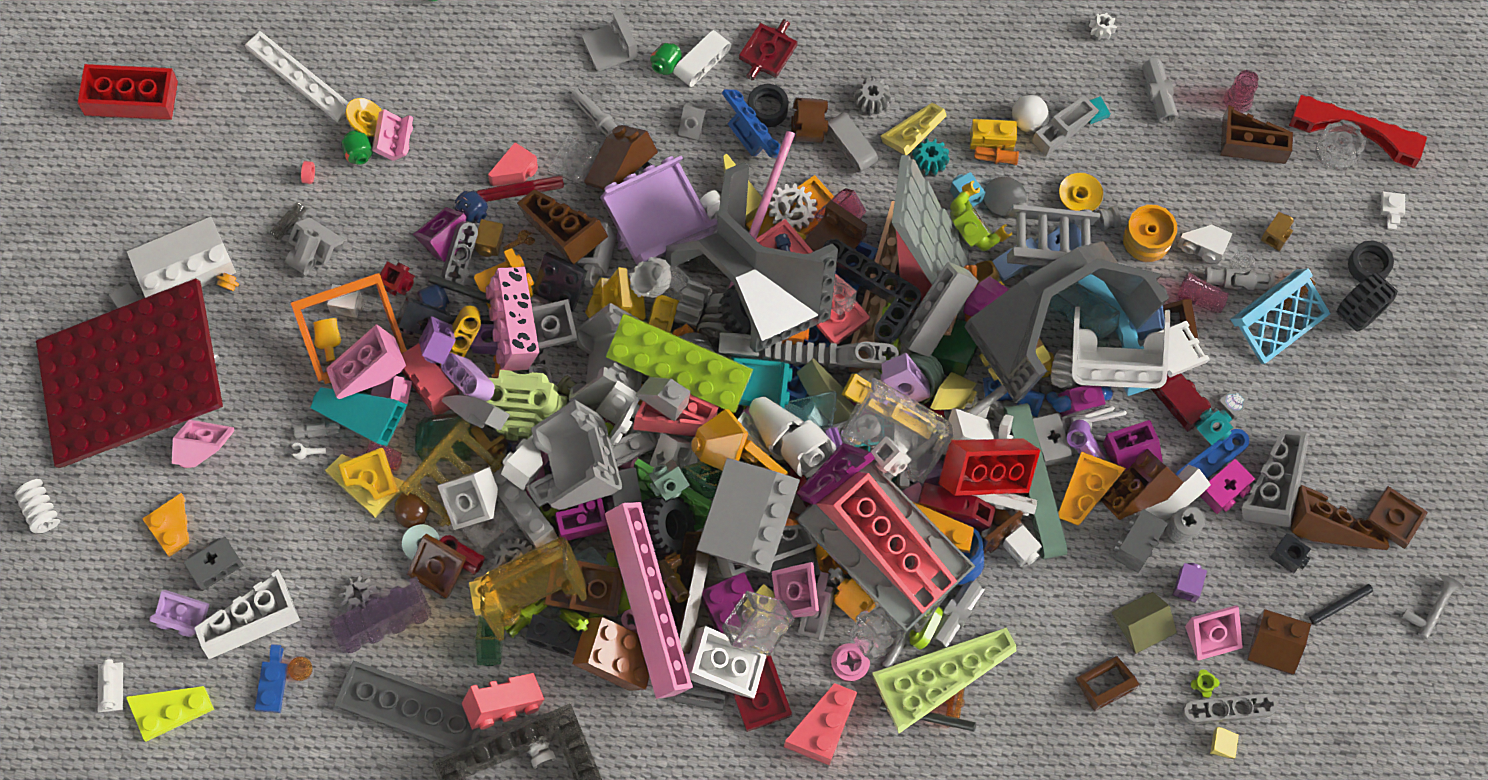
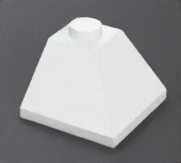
[438,467,498,530]

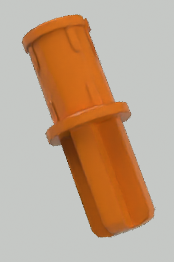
[974,147,1019,165]

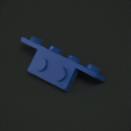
[722,89,781,158]

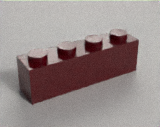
[1151,373,1213,432]

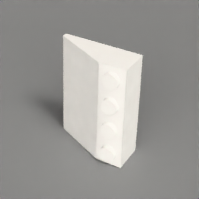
[127,217,236,298]

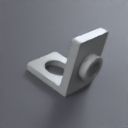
[678,102,709,140]

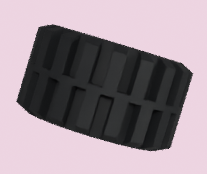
[1336,272,1398,332]
[718,285,751,335]
[641,496,696,557]

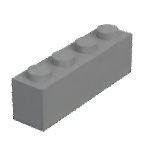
[899,262,978,357]
[493,466,560,555]

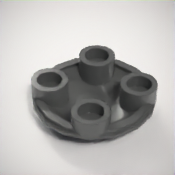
[983,177,1027,218]

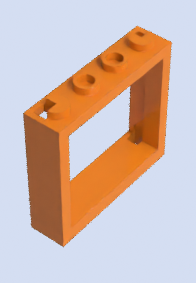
[291,273,407,384]

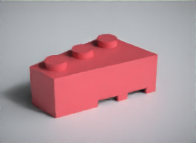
[401,343,459,418]
[633,394,719,437]
[462,673,544,730]
[784,683,857,765]

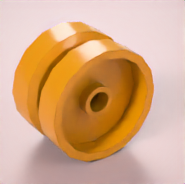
[1123,205,1177,262]

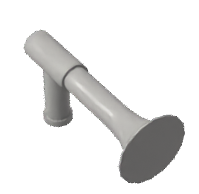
[1402,575,1464,640]

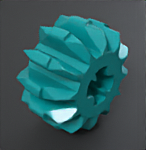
[912,138,950,176]

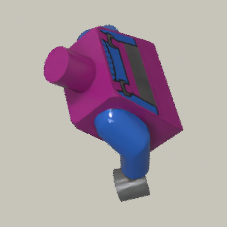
[1039,381,1113,417]

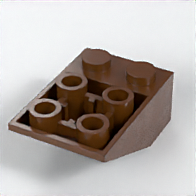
[1100,449,1184,520]

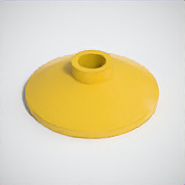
[345,98,382,137]
[1059,173,1103,211]

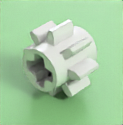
[1089,13,1117,40]

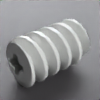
[15,479,60,533]

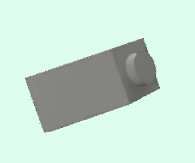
[636,377,691,421]

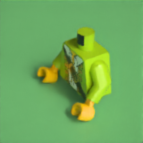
[950,181,1012,251]

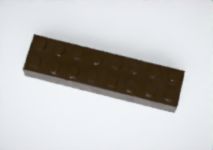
[670,531,711,654]

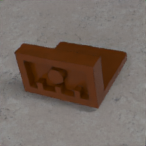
[804,200,868,254]
[979,508,1023,554]

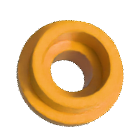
[216,273,239,291]

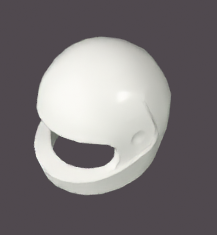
[1012,95,1049,133]

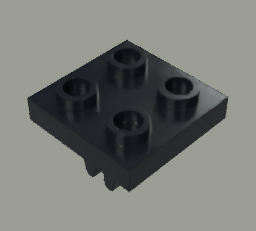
[532,252,587,312]

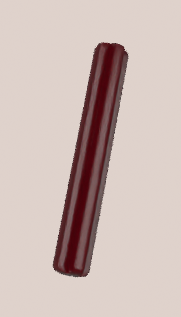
[476,175,564,202]

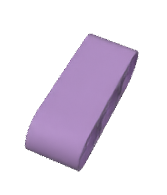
[441,353,495,401]

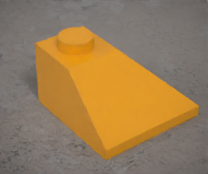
[691,409,748,471]

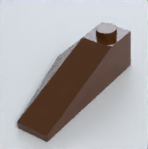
[1291,485,1389,550]

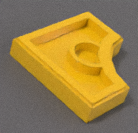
[338,448,398,500]

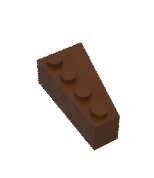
[517,190,609,265]

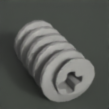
[1166,507,1205,544]

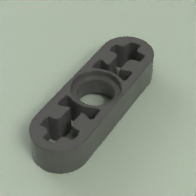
[442,221,478,284]

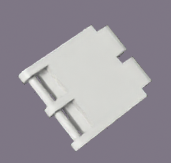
[1143,321,1210,377]

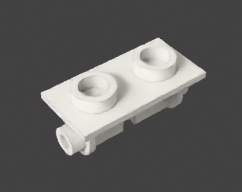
[98,660,123,713]

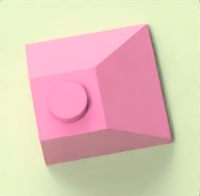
[172,420,234,468]

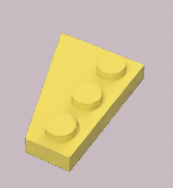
[325,454,409,518]

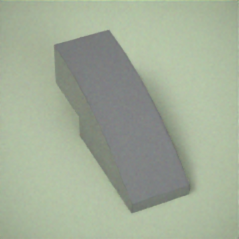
[1031,96,1099,156]
[442,395,510,430]

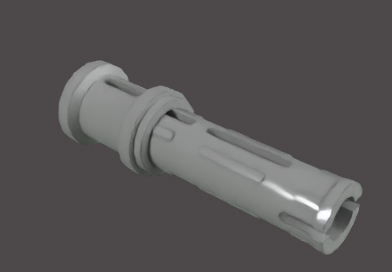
[570,88,618,136]

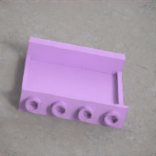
[600,156,718,266]

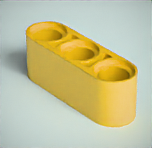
[440,305,481,366]

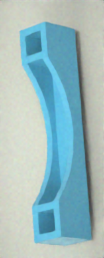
[1075,274,1151,396]

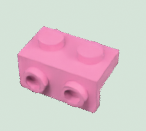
[372,109,413,161]

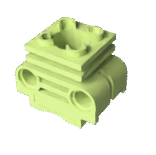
[486,370,567,441]

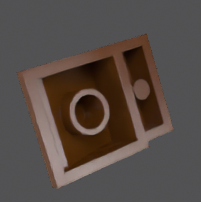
[543,557,623,617]

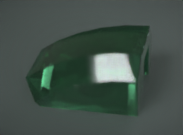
[415,412,472,462]

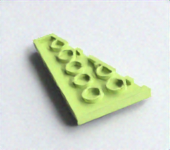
[872,628,1016,733]

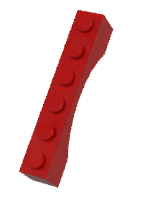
[1289,95,1427,168]

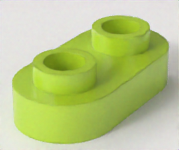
[909,605,943,650]

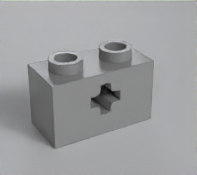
[1033,413,1074,468]

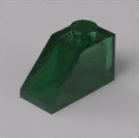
[475,615,503,667]

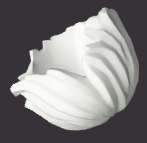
[629,257,672,298]

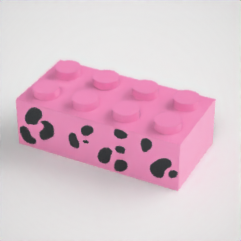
[486,267,539,371]

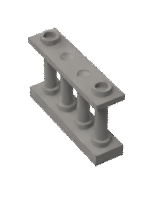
[1007,203,1100,267]

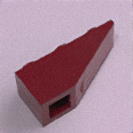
[918,483,996,533]

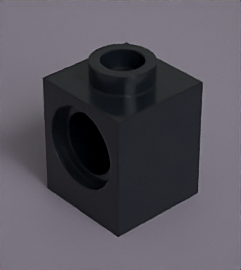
[1270,533,1311,574]

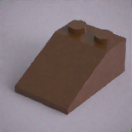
[584,125,658,190]

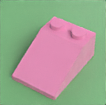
[326,324,406,399]

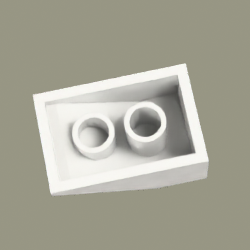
[684,626,767,698]

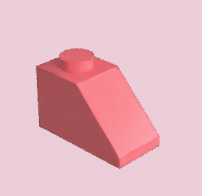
[488,143,538,186]

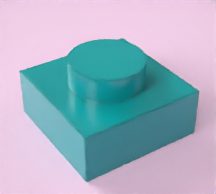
[1089,96,1111,125]

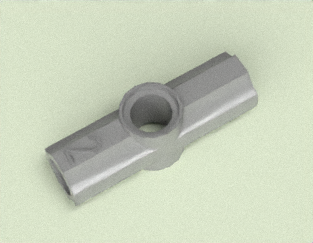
[1142,58,1178,124]
[931,581,984,649]

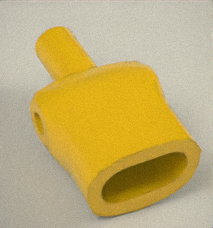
[313,318,341,362]

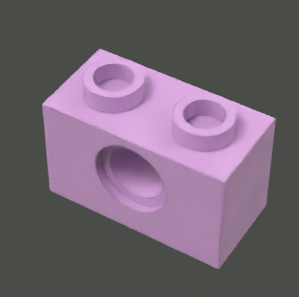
[880,353,930,404]

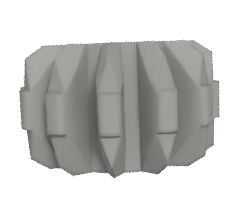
[854,77,891,115]

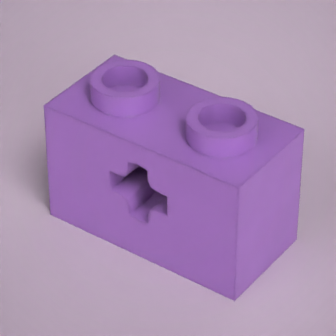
[419,316,456,364]

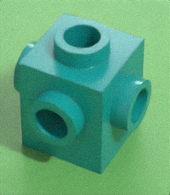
[1195,407,1233,445]

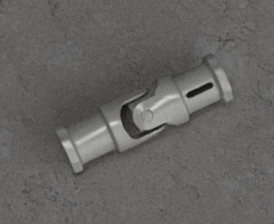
[1203,266,1275,291]

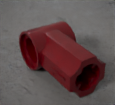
[439,535,485,575]

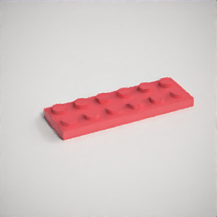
[755,219,871,345]

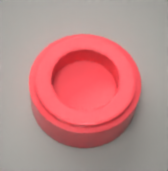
[301,161,315,184]

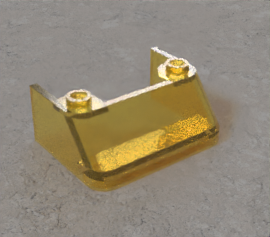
[480,537,586,642]

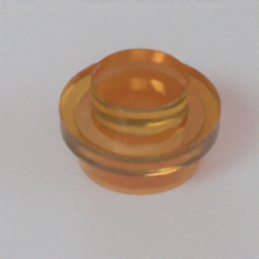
[288,657,313,681]

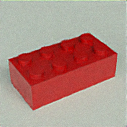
[77,64,178,120]
[938,438,1041,496]

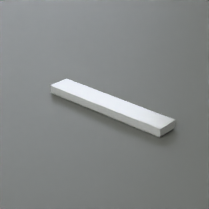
[245,31,349,123]

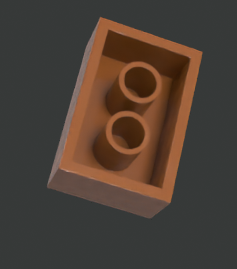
[572,617,650,691]

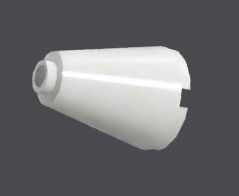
[749,397,804,460]

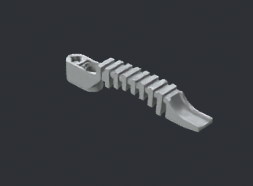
[718,333,899,370]

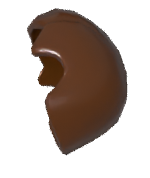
[394,490,430,528]

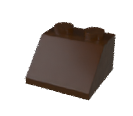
[1247,609,1311,675]

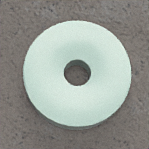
[402,524,440,561]

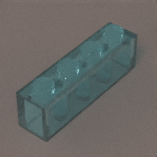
[1049,282,1120,341]

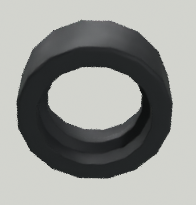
[747,84,789,128]
[1348,240,1394,282]

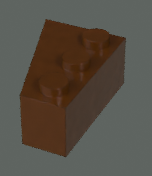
[1220,105,1293,164]

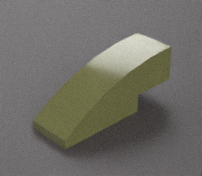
[797,358,859,425]

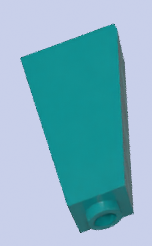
[310,387,407,446]

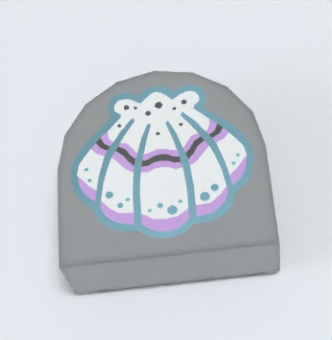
[1217,391,1247,419]

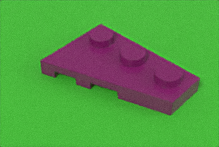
[796,443,875,505]

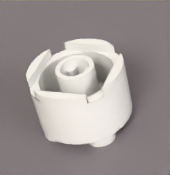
[781,420,836,478]

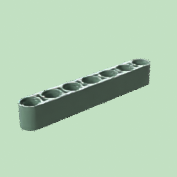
[1004,403,1067,559]

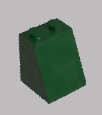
[910,319,978,377]

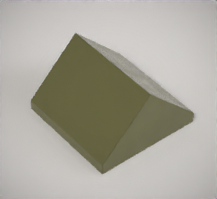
[1112,592,1177,654]

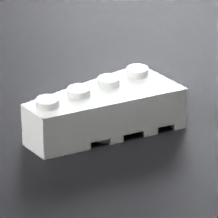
[195,569,300,659]

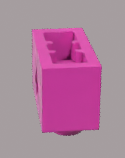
[1200,459,1255,514]

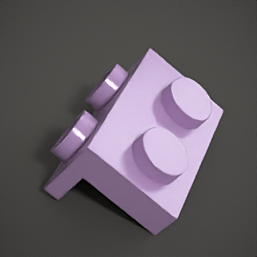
[149,590,209,637]

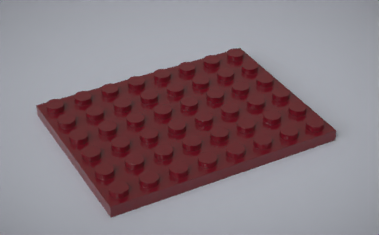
[36,278,223,468]

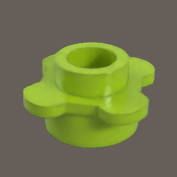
[1191,669,1220,698]

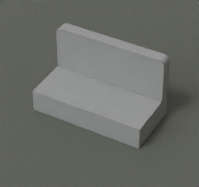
[288,218,344,265]

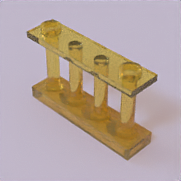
[398,418,505,527]

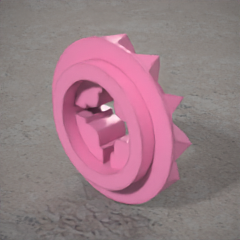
[831,643,870,682]

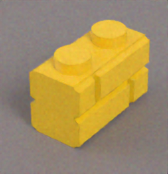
[970,119,1017,151]

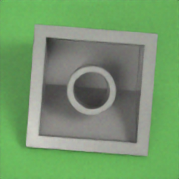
[532,299,578,349]

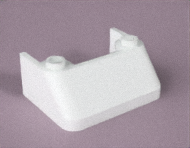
[1072,307,1170,388]

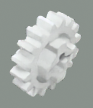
[768,183,817,232]

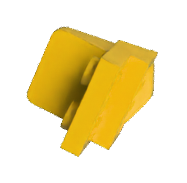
[585,267,646,321]

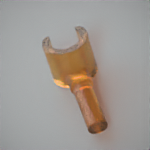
[503,230,535,251]
[664,552,683,570]

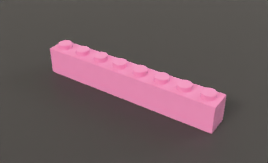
[605,502,693,699]

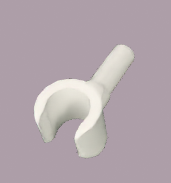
[292,443,326,460]

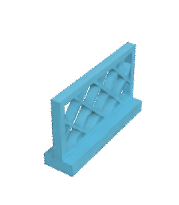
[1230,268,1331,364]

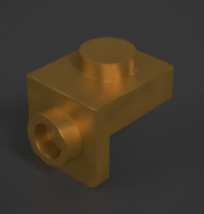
[471,426,508,458]

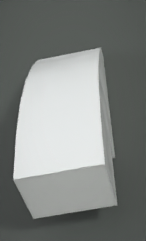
[1137,465,1211,521]

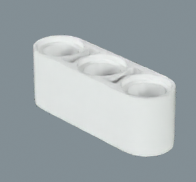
[673,30,731,87]

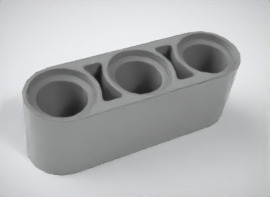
[827,112,879,173]

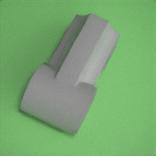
[286,227,322,275]

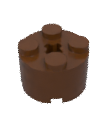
[791,97,828,143]

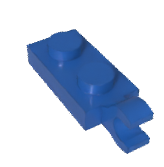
[255,644,288,713]

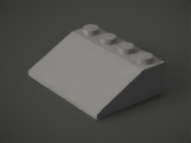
[696,458,800,573]

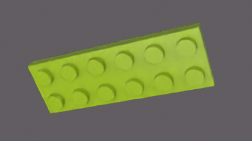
[606,314,753,413]

